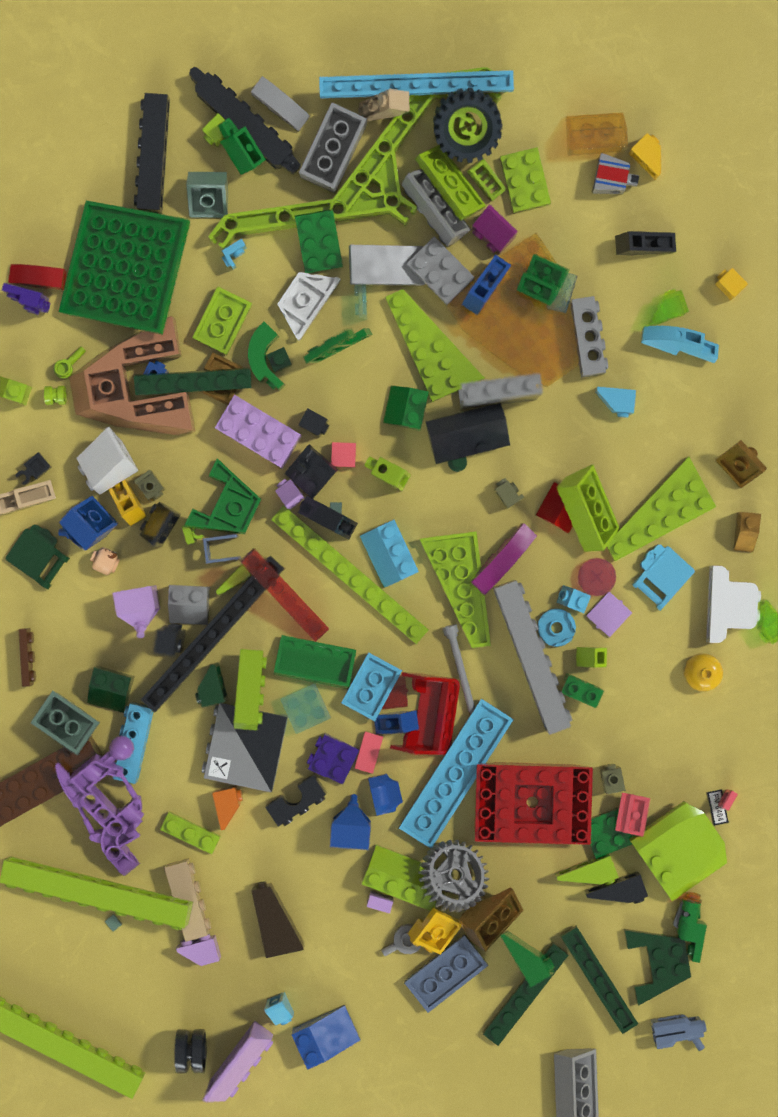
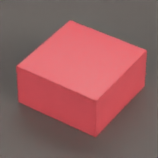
[331,442,356,468]

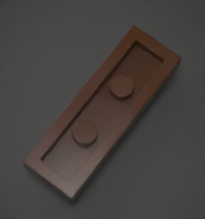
[19,628,36,687]

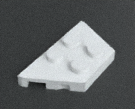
[278,272,341,341]

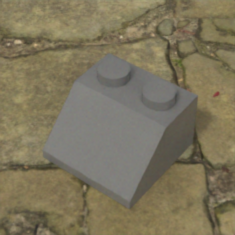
[168,585,210,625]

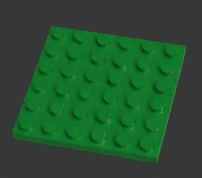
[59,200,191,335]

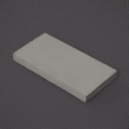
[349,245,426,286]

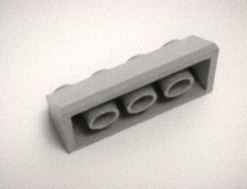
[402,169,471,247]
[554,1048,599,1117]

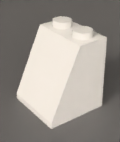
[76,427,139,495]

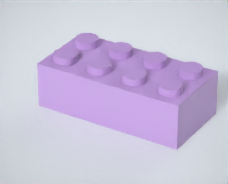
[215,395,302,469]

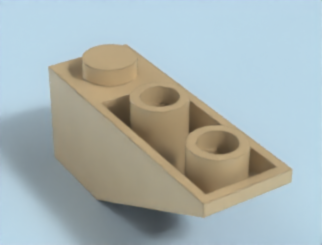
[358,89,409,122]

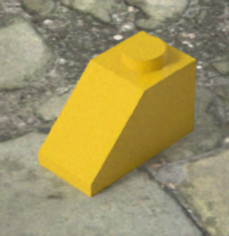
[628,133,661,180]

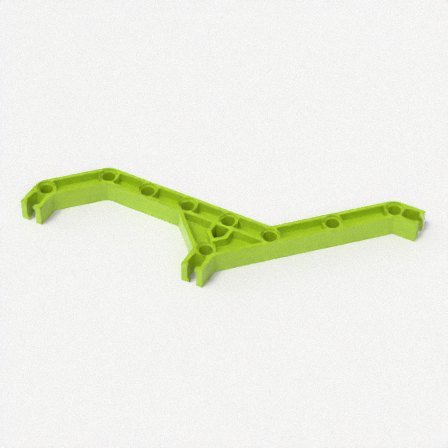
[208,67,506,250]

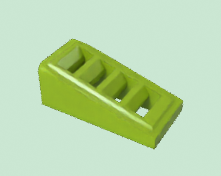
[466,159,507,202]
[216,563,252,595]

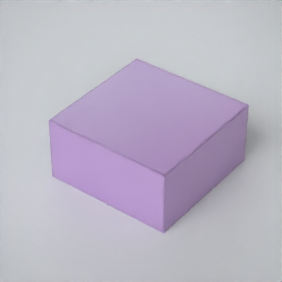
[367,891,393,914]

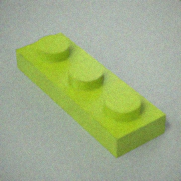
[160,812,221,854]

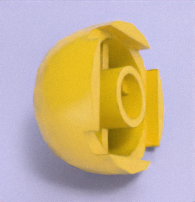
[684,653,723,692]

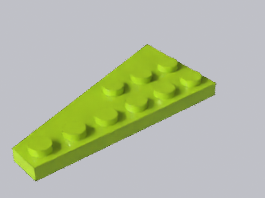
[385,289,485,402]
[607,457,716,561]

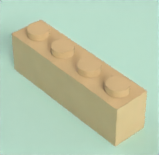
[164,858,211,942]

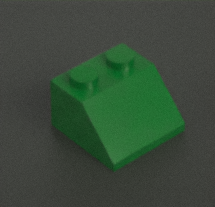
[383,385,429,431]

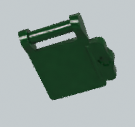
[5,525,70,590]

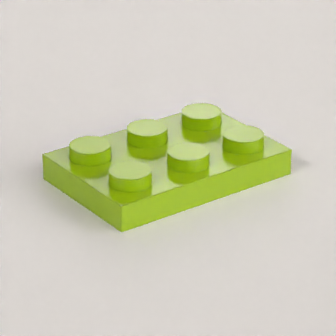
[500,147,551,213]
[192,286,253,355]

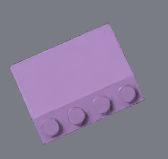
[203,1021,273,1102]

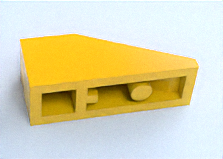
[108,479,147,526]

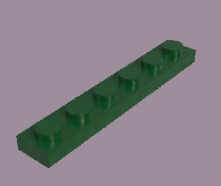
[134,368,252,395]
[560,926,638,1034]
[483,942,569,1046]

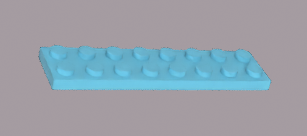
[399,699,514,849]

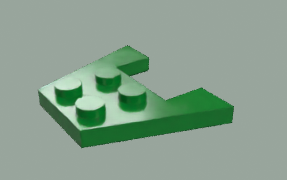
[303,328,372,364]
[184,459,261,534]

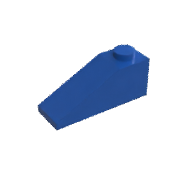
[462,255,511,315]

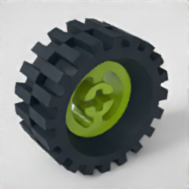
[433,88,503,163]

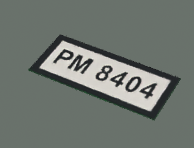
[707,789,729,826]

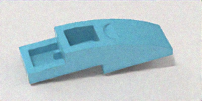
[641,326,719,363]

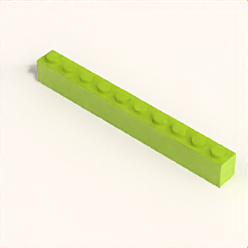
[0,856,193,930]
[0,996,145,1099]

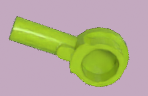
[54,346,86,379]

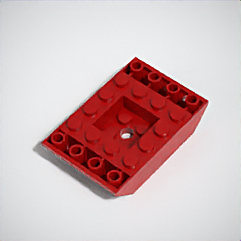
[475,762,593,845]

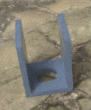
[203,534,242,563]

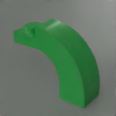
[248,322,285,391]

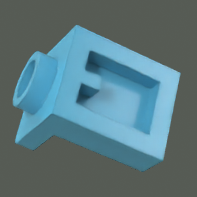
[221,238,247,270]

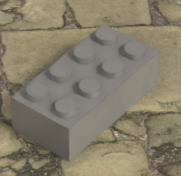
[299,103,367,194]

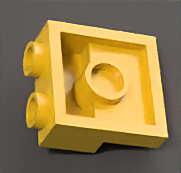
[407,908,462,955]

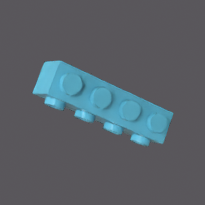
[113,702,154,784]

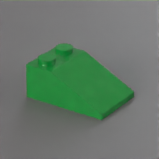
[500,931,555,987]

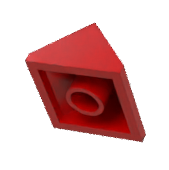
[535,482,573,534]

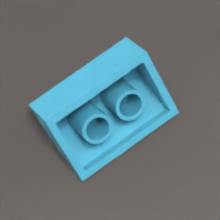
[360,520,419,588]

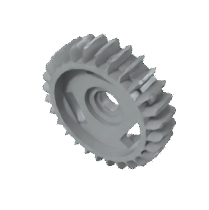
[418,840,489,912]

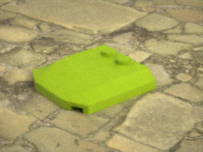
[629,801,727,901]

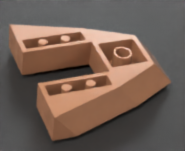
[69,316,195,435]

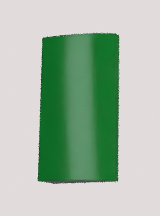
[274,635,357,689]

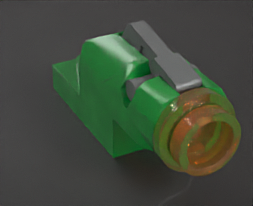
[673,892,707,963]

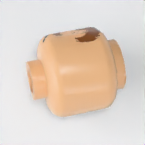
[90,547,120,575]

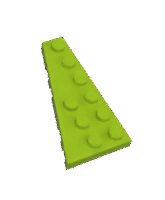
[420,532,491,648]

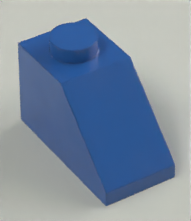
[374,710,419,734]

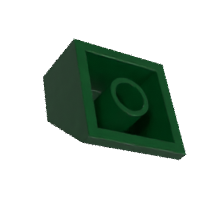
[195,662,228,708]
[87,666,135,713]

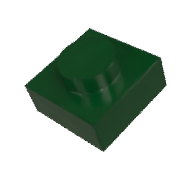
[267,347,292,373]

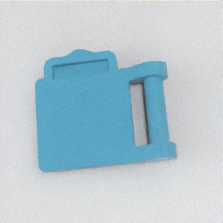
[632,544,695,610]

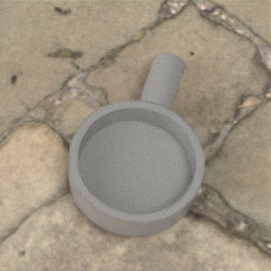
[382,924,421,956]

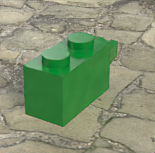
[218,118,266,175]

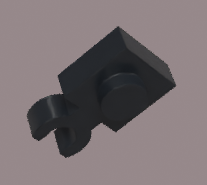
[16,452,52,485]

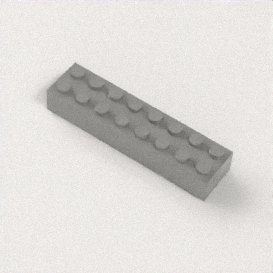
[493,580,573,735]

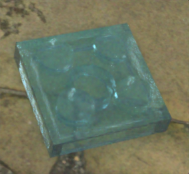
[280,683,331,734]

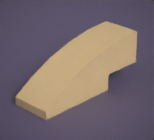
[0,480,56,516]

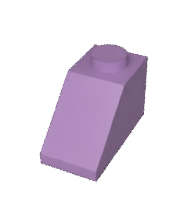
[275,479,305,510]

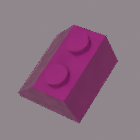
[472,205,518,255]

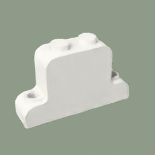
[706,566,761,643]

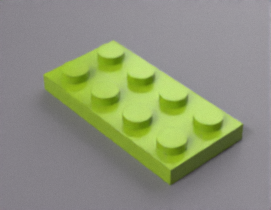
[415,145,486,221]

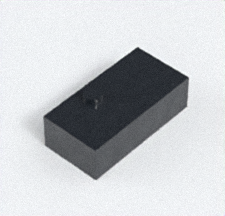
[426,402,510,464]

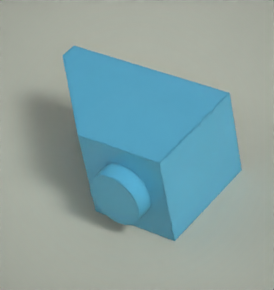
[595,387,636,418]
[265,992,294,1026]

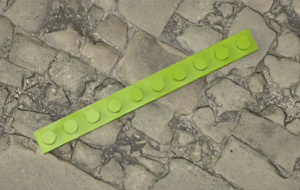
[271,505,429,644]

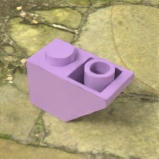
[176,934,221,966]

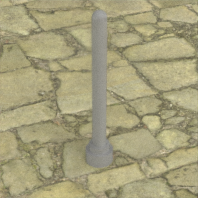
[442,624,475,714]

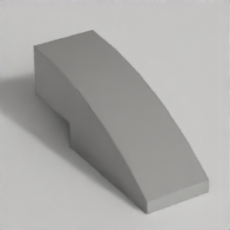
[251,76,310,132]

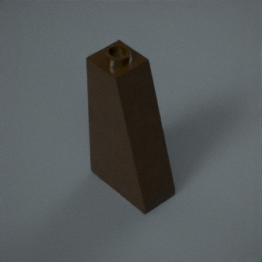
[251,881,305,958]

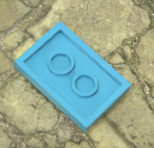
[341,652,402,721]

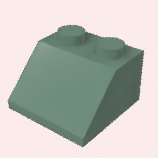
[186,172,228,218]

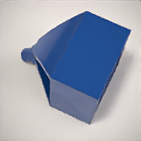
[58,496,118,551]
[330,794,371,850]

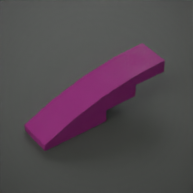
[471,523,537,595]

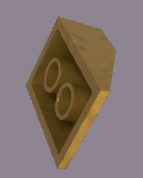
[459,888,524,952]

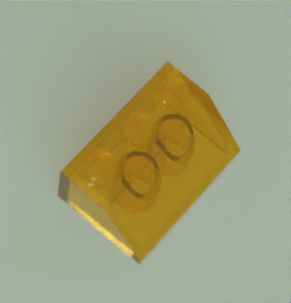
[565,112,628,155]

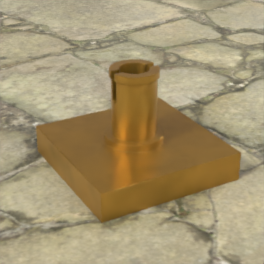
[715,440,767,488]

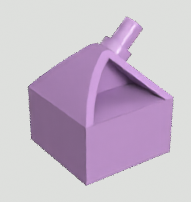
[113,585,160,638]

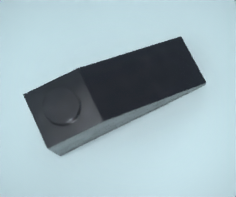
[615,231,676,255]
[584,871,648,904]

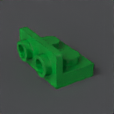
[561,673,604,708]

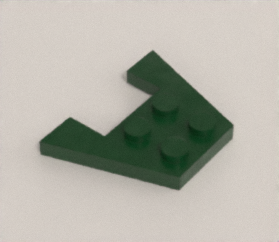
[624,929,691,1006]

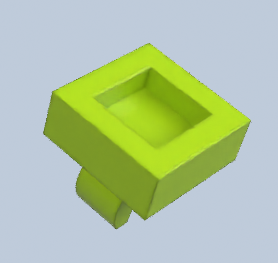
[182,526,204,545]

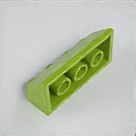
[557,465,620,552]
[362,845,437,911]

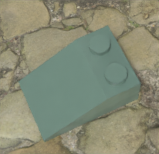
[30,691,100,755]

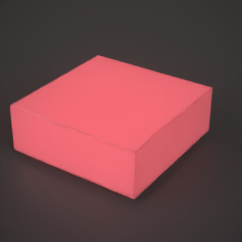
[718,789,738,811]

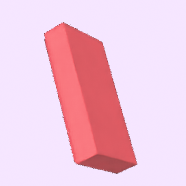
[355,731,383,774]

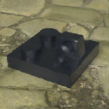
[284,444,338,499]

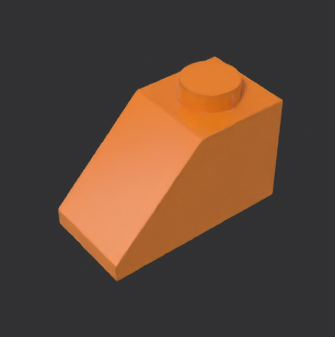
[212,785,243,830]

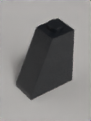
[298,496,358,540]

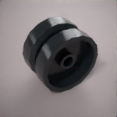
[175,1029,207,1074]

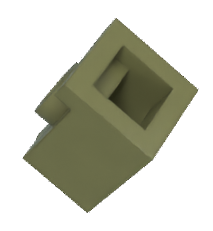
[134,470,165,501]
[495,478,524,509]

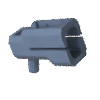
[651,1014,707,1051]

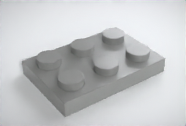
[407,236,475,305]

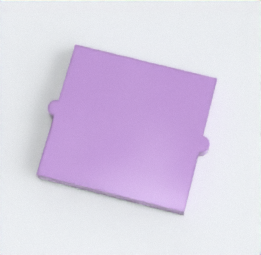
[586,592,632,637]

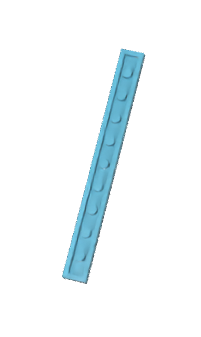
[319,70,514,99]

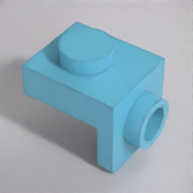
[557,585,591,613]

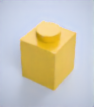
[715,268,748,300]

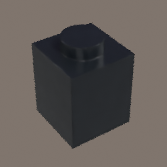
[299,408,330,437]

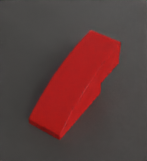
[8,264,67,290]

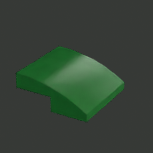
[517,254,570,306]

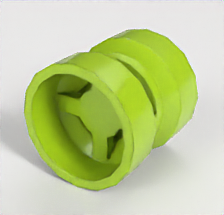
[44,386,67,405]

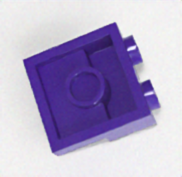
[2,283,50,315]
[307,733,360,785]

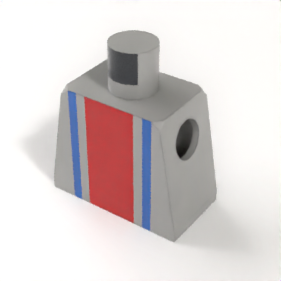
[592,153,639,194]

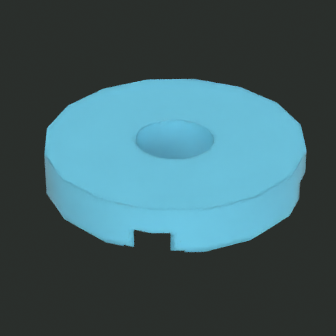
[538,609,576,647]

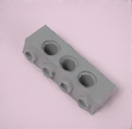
[569,296,608,378]

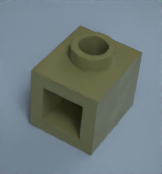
[600,764,626,794]

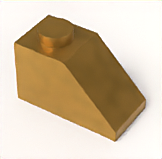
[733,512,761,552]

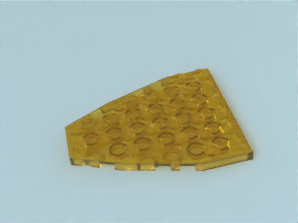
[444,233,579,387]

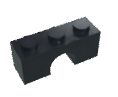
[265,773,327,827]

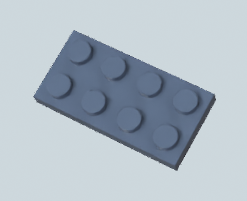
[404,934,488,1013]

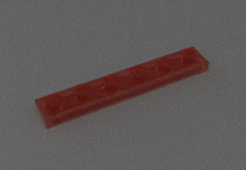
[240,548,329,642]

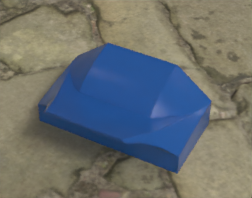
[368,773,403,816]

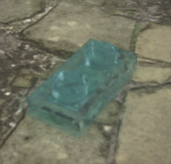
[547,273,577,314]
[354,285,367,320]

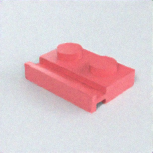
[615,792,651,837]

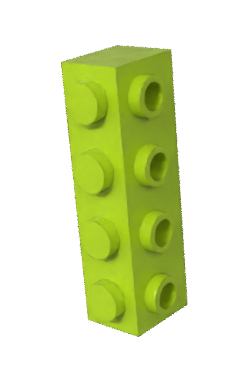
[234,649,267,730]

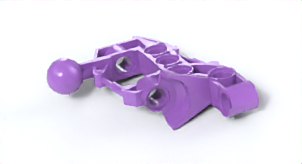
[55,736,144,876]

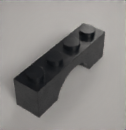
[153,623,186,656]

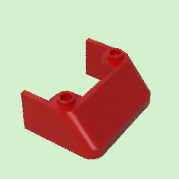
[390,672,460,755]

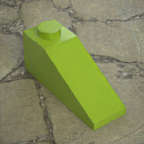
[555,854,619,885]

